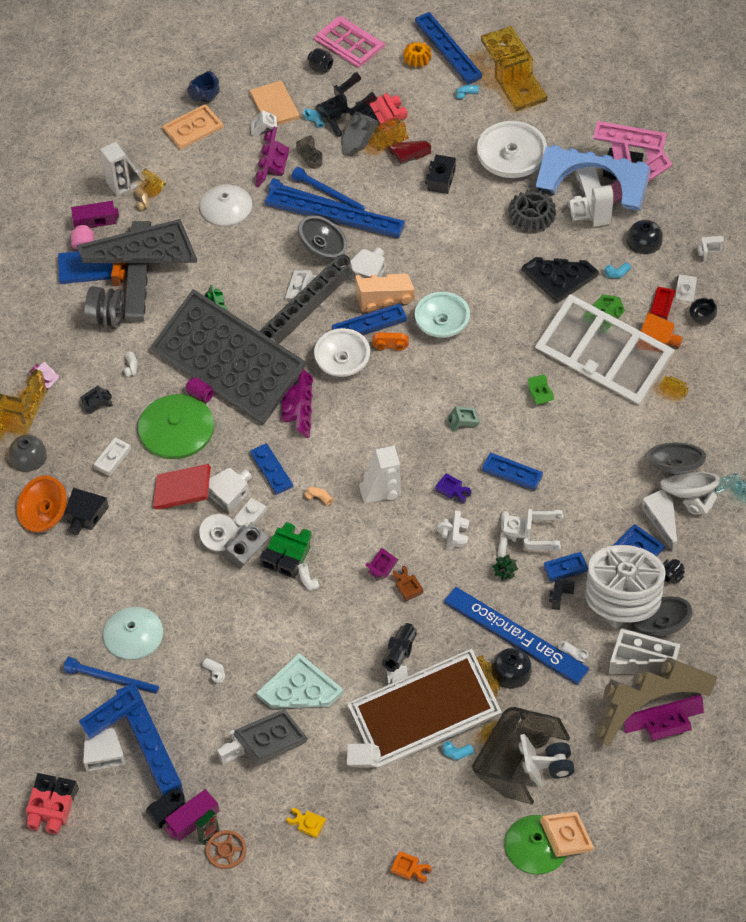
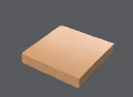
[540,812,594,857]

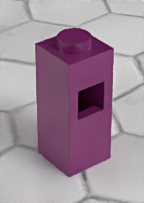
[71,200,119,229]
[165,789,220,842]

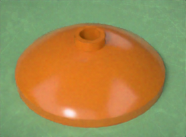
[17,475,67,532]

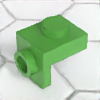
[528,374,554,404]

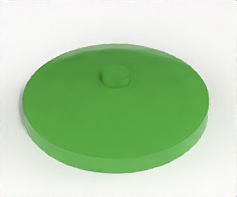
[138,394,214,459]

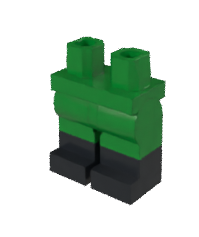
[259,522,312,579]

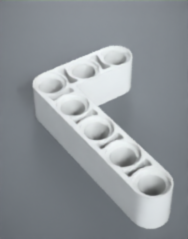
[575,167,613,227]

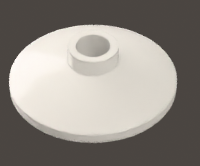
[199,514,238,551]

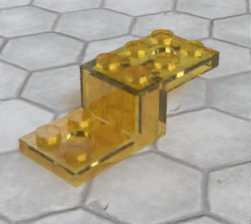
[481,26,547,111]
[0,369,47,442]

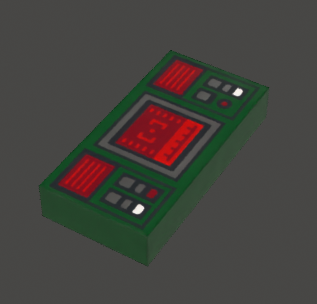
[196,809,219,845]

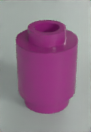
[186,377,214,403]

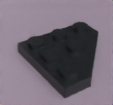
[522,257,599,303]

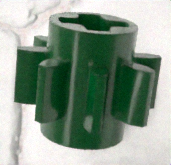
[492,555,519,580]

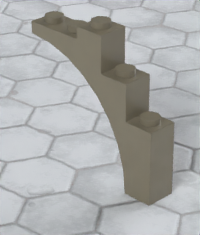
[594,657,717,747]

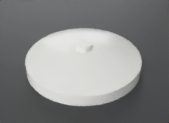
[477,121,547,178]

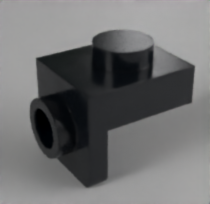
[549,579,575,610]

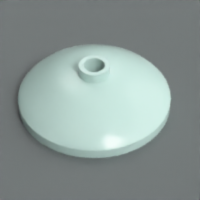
[415,292,470,338]
[103,607,163,660]

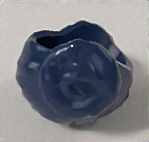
[187,71,220,102]

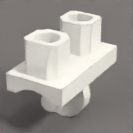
[436,510,469,550]

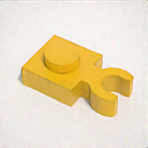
[286,808,326,839]

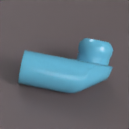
[303,108,325,128]

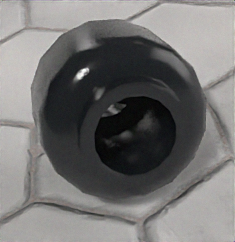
[307,48,334,73]

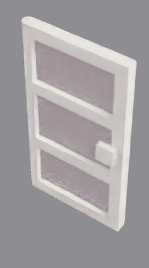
[535,294,675,406]

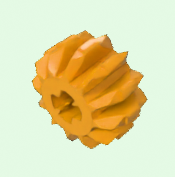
[403,41,432,69]

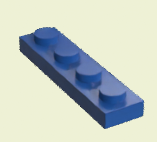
[332,303,407,335]

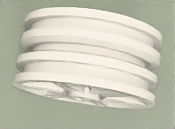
[585,545,665,622]

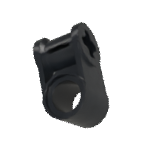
[146,789,187,829]

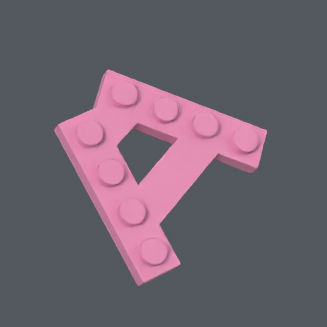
[593,121,673,204]

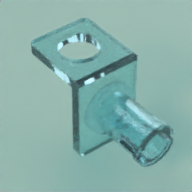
[714,473,746,503]

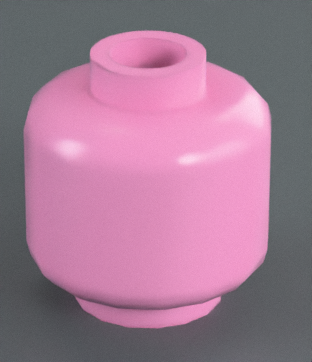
[71,225,94,250]

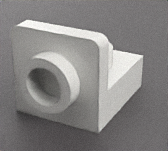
[251,110,277,136]
[567,196,591,222]
[217,730,245,765]

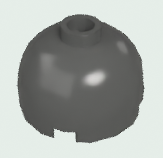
[9,435,47,472]

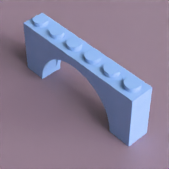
[536,145,651,211]

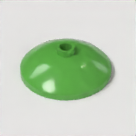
[505,815,567,875]

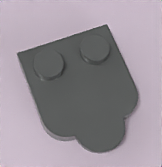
[342,111,379,155]

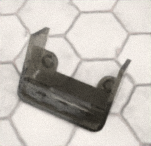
[472,707,570,805]

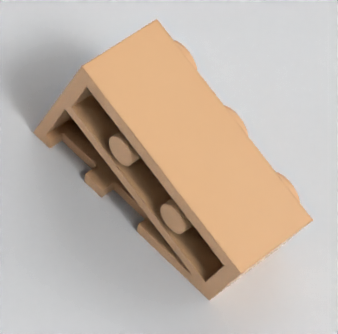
[355,274,415,314]

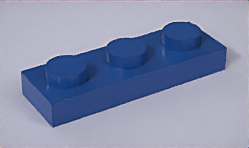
[250,443,293,495]
[482,452,543,491]
[79,685,143,739]

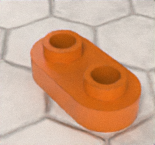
[372,332,409,351]

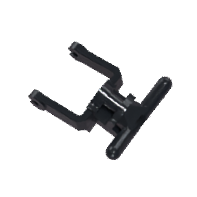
[315,72,377,137]

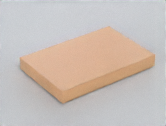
[250,80,300,125]
[162,104,224,150]

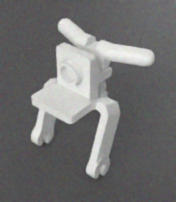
[498,509,563,557]

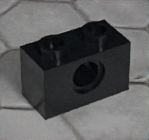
[425,154,456,194]

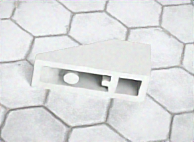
[642,489,677,551]

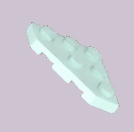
[257,653,344,709]

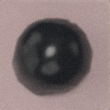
[689,298,717,324]

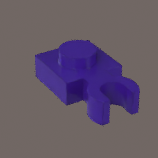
[435,473,472,503]

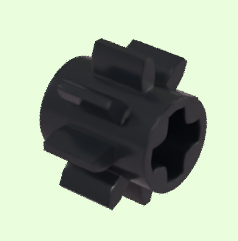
[662,559,685,583]

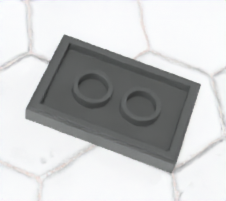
[233,709,308,764]

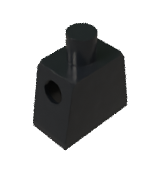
[65,487,109,535]

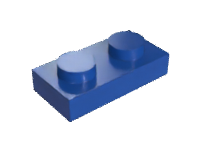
[544,552,588,582]

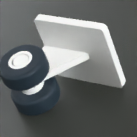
[519,734,575,787]

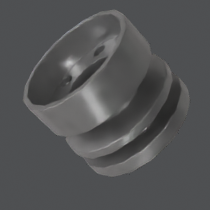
[84,286,125,328]

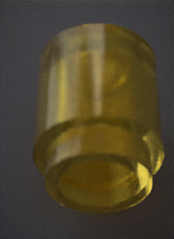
[659,376,689,400]

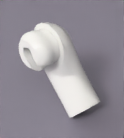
[124,352,138,377]
[298,563,319,591]
[558,640,589,662]
[202,658,225,683]

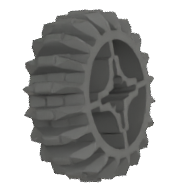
[508,190,556,233]

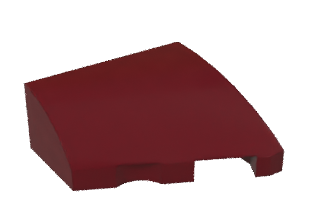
[385,140,431,163]

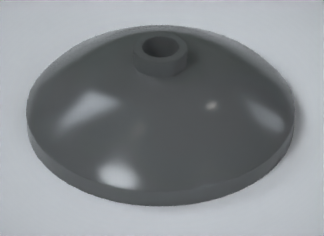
[297,216,347,260]
[647,442,706,475]
[632,596,693,637]

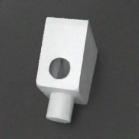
[348,247,385,281]
[208,468,252,514]
[84,728,125,772]

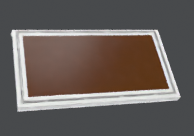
[347,648,502,769]

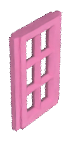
[314,16,385,68]

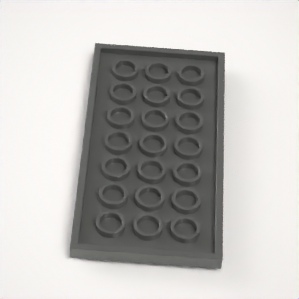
[150,289,308,424]

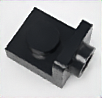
[80,385,113,414]

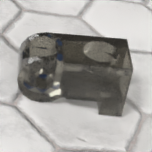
[296,135,323,169]

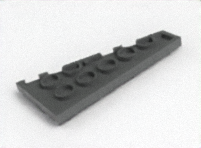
[77,219,197,263]

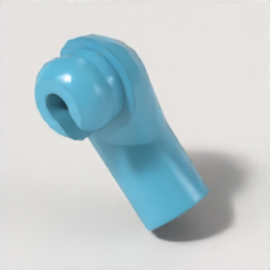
[456,85,479,99]
[604,262,631,278]
[442,741,474,760]

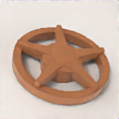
[206,830,246,869]

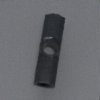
[382,623,417,672]

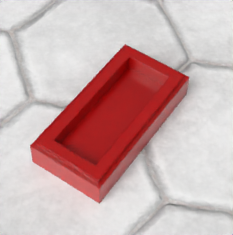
[650,286,676,320]

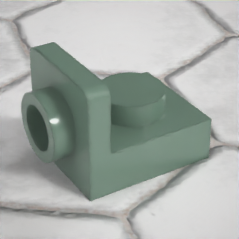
[448,406,480,432]

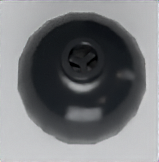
[627,220,663,255]
[491,648,532,689]

